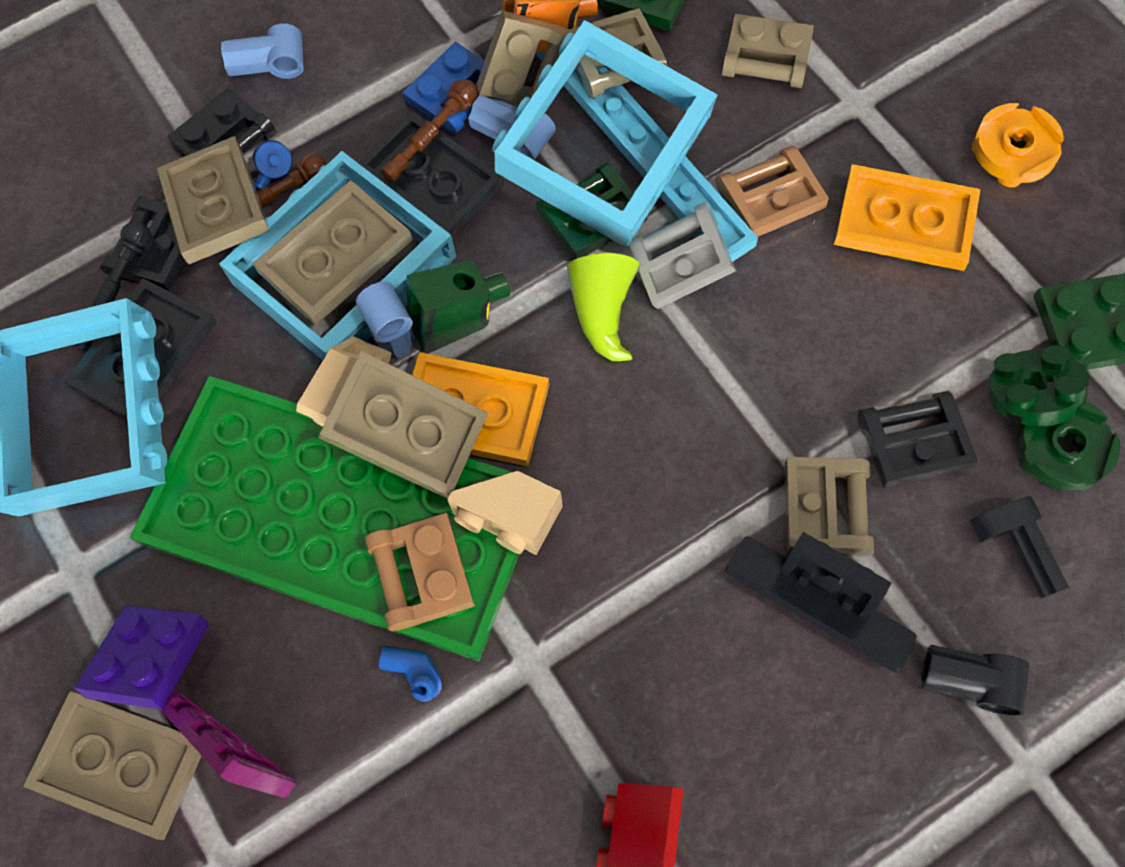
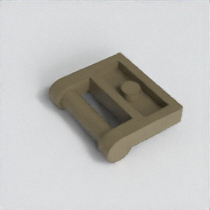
[569,8,667,98]
[476,10,573,103]
[722,14,814,89]
[785,457,874,557]

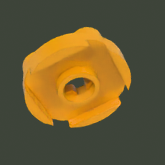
[971,103,1064,187]

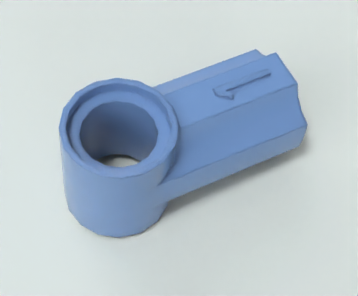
[221,24,304,79]
[468,95,556,160]
[356,282,416,360]

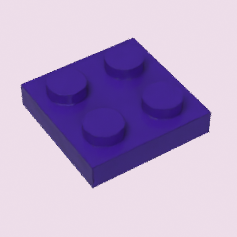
[75,606,209,710]

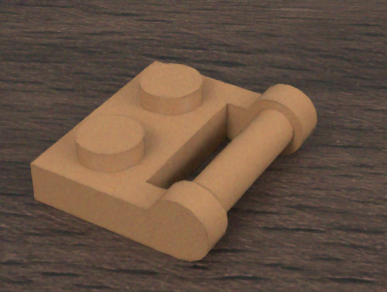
[716,145,829,237]
[365,513,475,631]

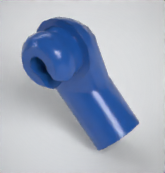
[379,646,442,702]

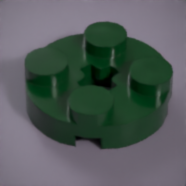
[989,345,1089,426]
[1018,401,1120,492]

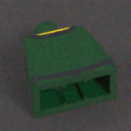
[407,260,510,354]

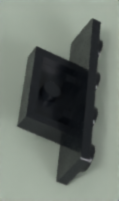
[725,532,917,673]

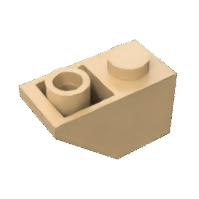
[296,336,392,426]
[447,471,563,555]

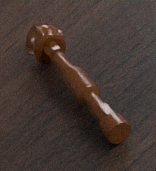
[380,79,478,182]
[257,153,327,208]

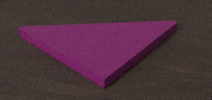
[161,688,297,798]

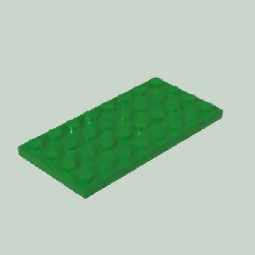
[129,376,543,662]

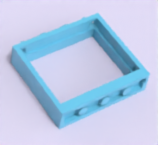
[492,20,718,248]
[219,151,457,361]
[0,298,167,516]

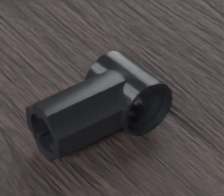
[920,644,1029,716]

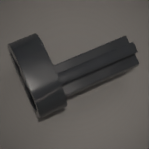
[969,496,1069,599]

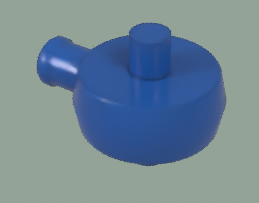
[253,140,292,189]

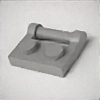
[629,201,736,309]

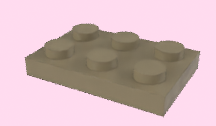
[157,136,270,264]
[253,180,412,325]
[318,351,488,499]
[23,691,201,840]

